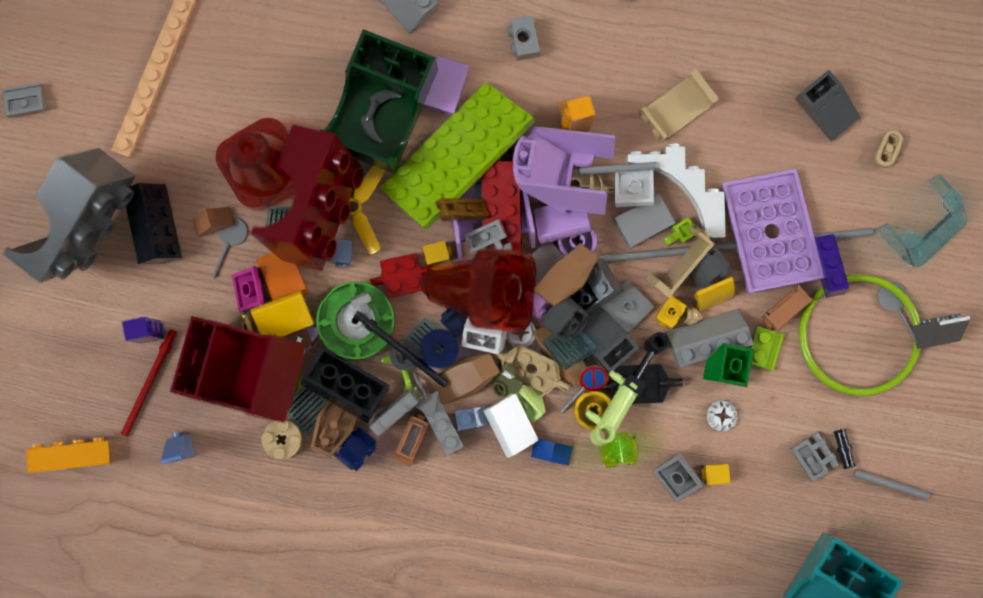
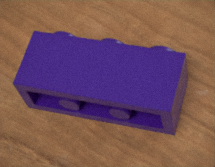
[815,234,850,298]
[122,317,165,344]

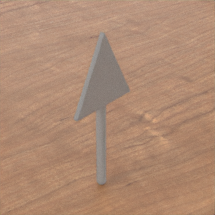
[413,372,439,419]

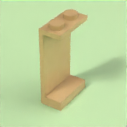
[640,69,719,142]
[646,226,714,298]

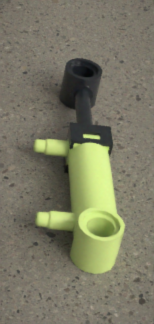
[585,332,669,446]

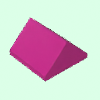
[232,266,268,312]

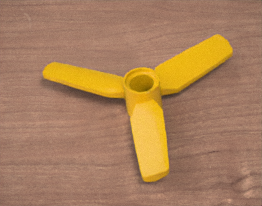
[348,165,386,255]

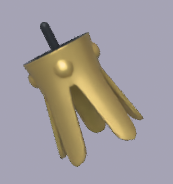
[239,310,260,333]

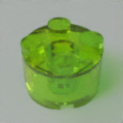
[599,433,640,468]

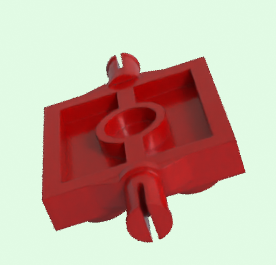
[370,253,435,298]

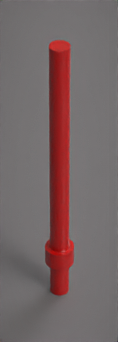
[121,329,177,437]

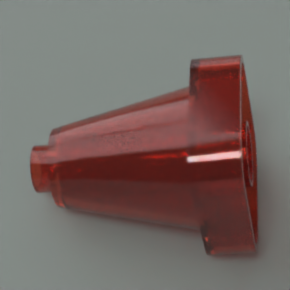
[215,118,295,211]
[421,248,537,332]

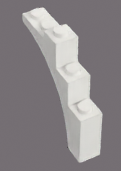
[626,144,725,240]

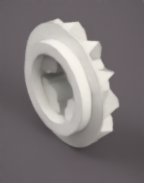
[506,317,535,347]
[707,401,738,431]

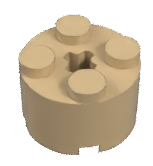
[261,420,304,459]

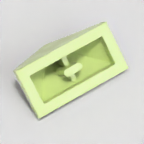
[507,385,545,423]

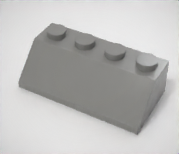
[380,0,438,34]
[665,309,754,368]

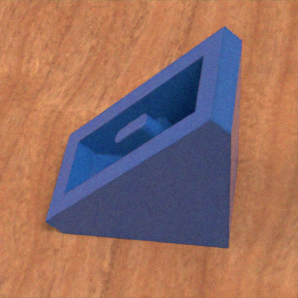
[531,439,573,465]

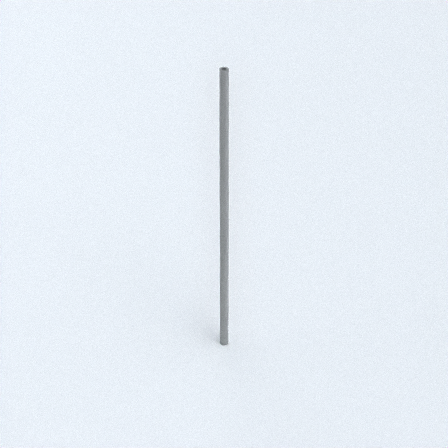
[598,228,873,262]

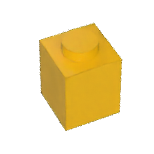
[423,240,452,266]
[700,463,731,485]

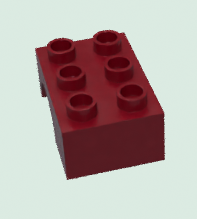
[250,125,364,271]
[170,316,307,423]

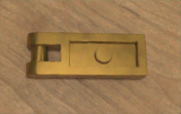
[435,198,489,221]

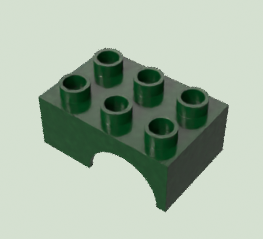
[320,29,438,174]

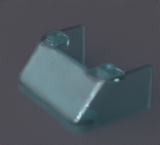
[875,174,968,267]

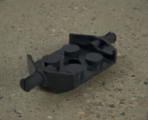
[601,364,683,404]

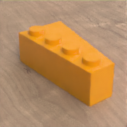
[557,96,595,132]
[26,437,111,473]

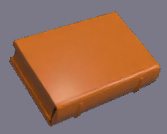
[256,252,309,300]

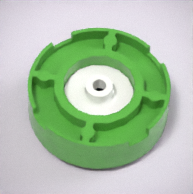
[316,282,396,360]

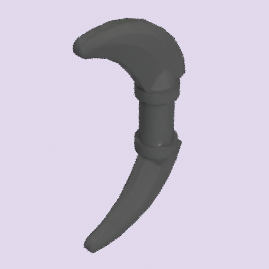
[361,90,402,143]

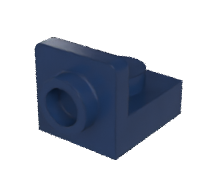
[440,308,466,338]

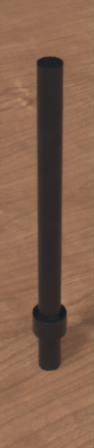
[353,310,448,388]

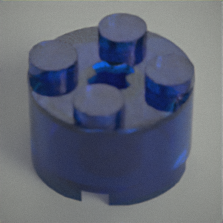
[420,329,459,369]
[333,426,377,472]

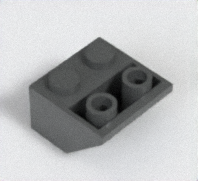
[913,314,970,349]

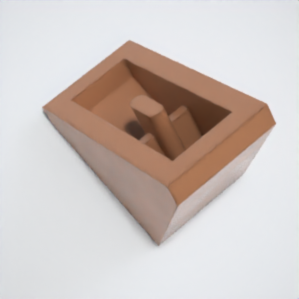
[193,207,235,237]

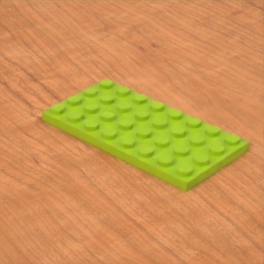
[379,82,536,231]

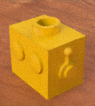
[654,296,687,329]

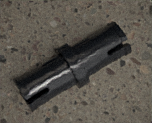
[833,429,856,469]

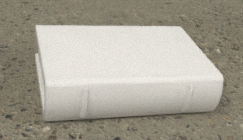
[483,394,539,458]

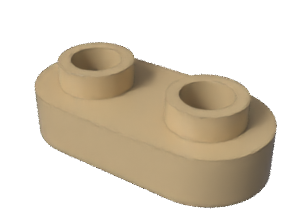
[874,130,903,168]

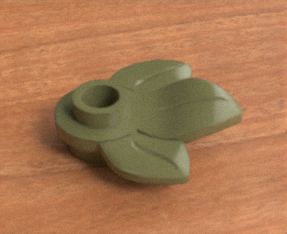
[492,363,523,397]

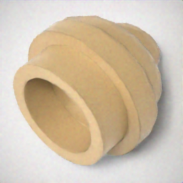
[682,306,703,325]

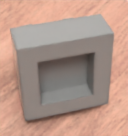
[350,291,372,314]

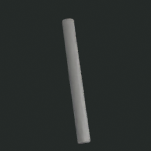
[579,162,657,175]
[853,469,930,500]

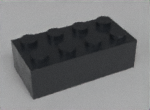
[126,183,182,264]
[301,346,390,424]

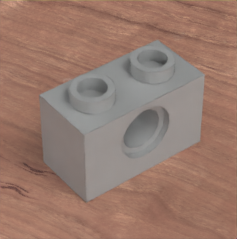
[507,15,540,61]

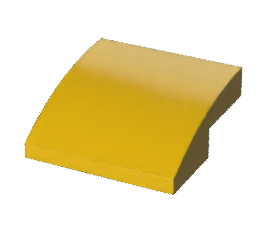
[694,277,735,312]

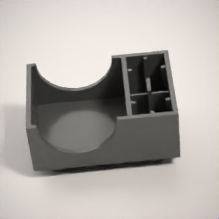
[3,148,136,283]

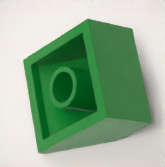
[703,343,754,387]

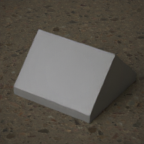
[653,453,704,502]

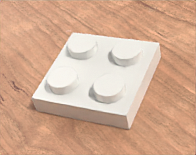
[615,170,654,207]

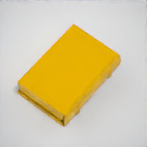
[251,290,314,337]

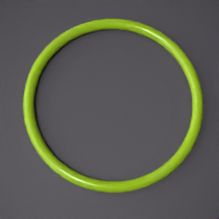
[799,274,921,396]

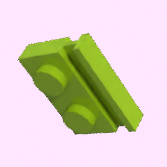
[750,326,784,371]

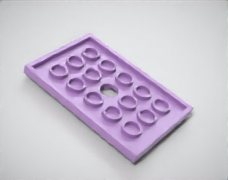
[721,169,825,294]

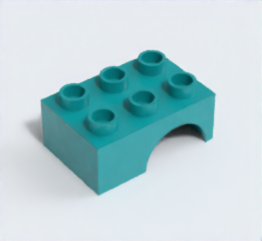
[782,532,903,598]

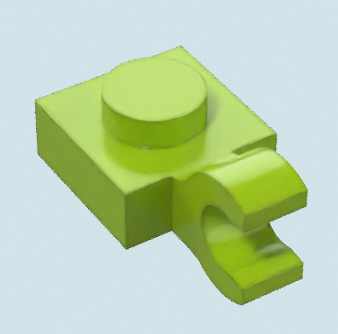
[663,217,696,246]

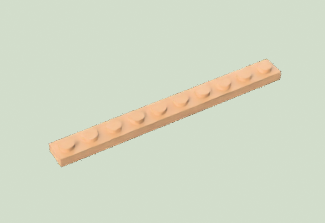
[111,0,197,159]

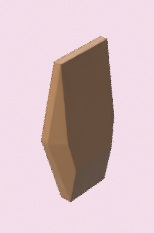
[533,244,598,307]
[533,326,588,387]
[430,352,500,405]
[310,401,357,458]

